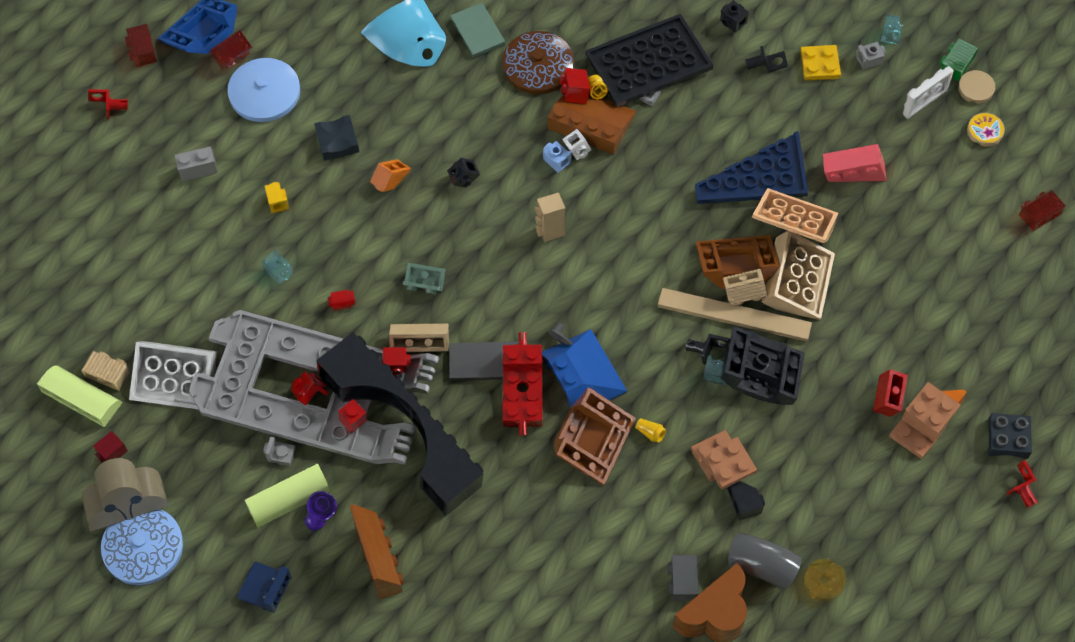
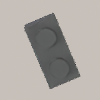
[668,555,698,601]

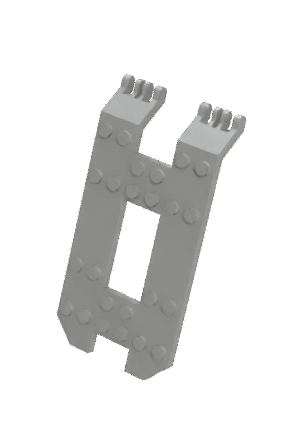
[189,310,439,464]

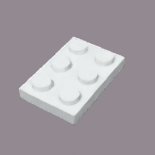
[903,66,954,119]

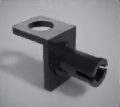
[745,46,788,73]
[686,334,730,365]

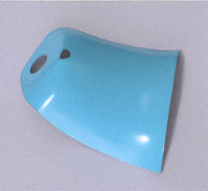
[361,0,446,66]

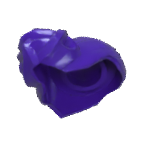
[304,491,337,531]

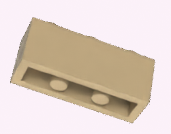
[535,192,565,242]
[389,324,449,352]

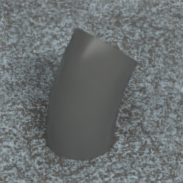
[728,533,801,590]

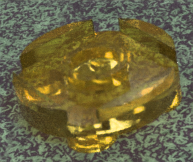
[804,559,846,601]

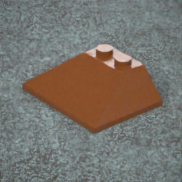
[696,235,780,290]
[554,387,636,485]

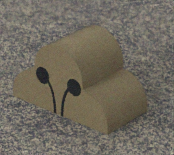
[82,458,169,532]

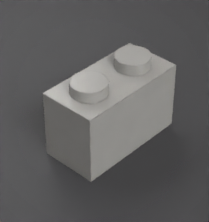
[175,146,218,181]

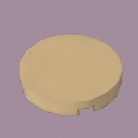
[958,70,995,104]

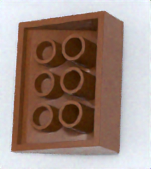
[548,93,636,155]
[349,504,404,600]

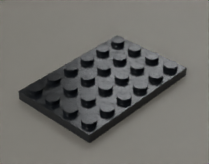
[585,14,713,107]

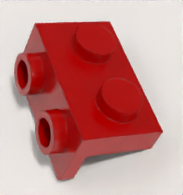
[290,371,329,406]

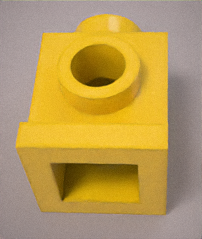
[265,182,289,213]

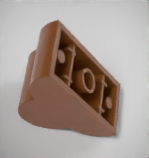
[673,563,747,642]

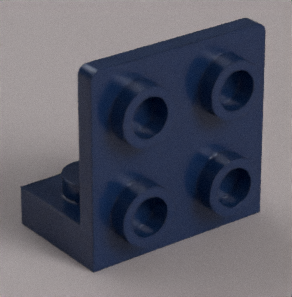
[237,562,292,613]

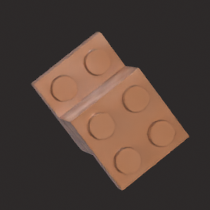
[889,382,961,460]
[691,430,757,490]

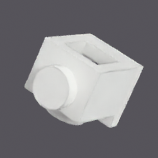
[562,129,591,160]

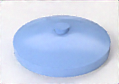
[228,58,300,122]

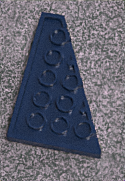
[695,131,808,204]

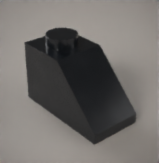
[727,481,765,521]

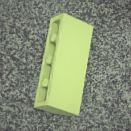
[37,366,123,427]
[245,464,330,528]

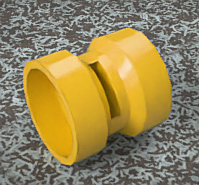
[588,75,607,99]

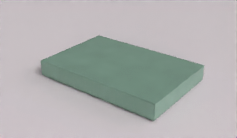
[450,3,505,58]

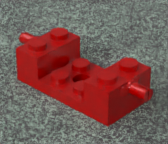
[503,332,543,436]

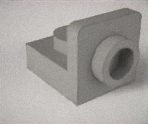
[264,437,296,466]

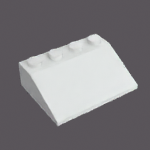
[129,341,218,409]

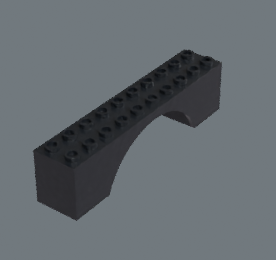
[316,332,484,516]

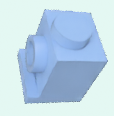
[543,141,572,173]

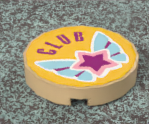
[967,113,1005,147]

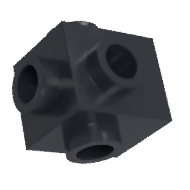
[720,0,749,33]
[447,158,480,188]

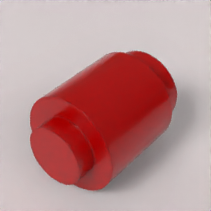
[327,289,356,311]

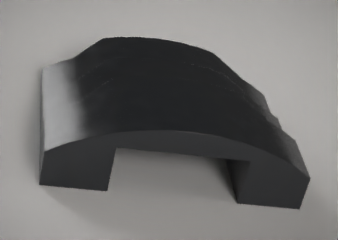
[720,326,805,405]

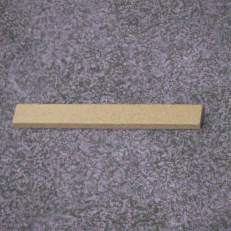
[658,288,812,342]

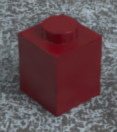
[93,431,128,463]

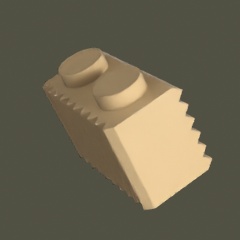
[723,269,767,305]
[81,351,130,391]

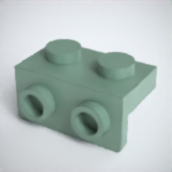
[402,263,446,294]

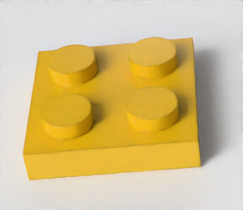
[800,45,841,81]

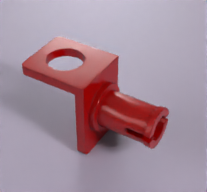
[88,89,128,119]
[1006,460,1038,508]

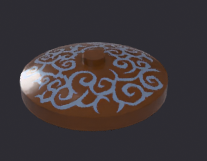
[503,31,574,94]

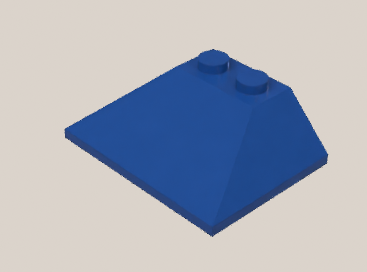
[157,0,237,54]
[542,329,627,408]

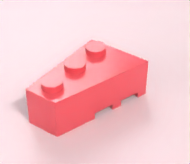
[823,144,886,182]

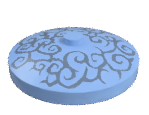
[101,509,183,585]

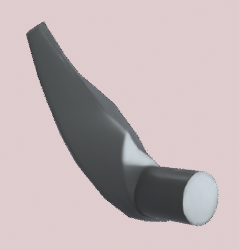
[548,322,572,345]

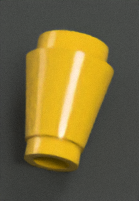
[635,418,666,443]

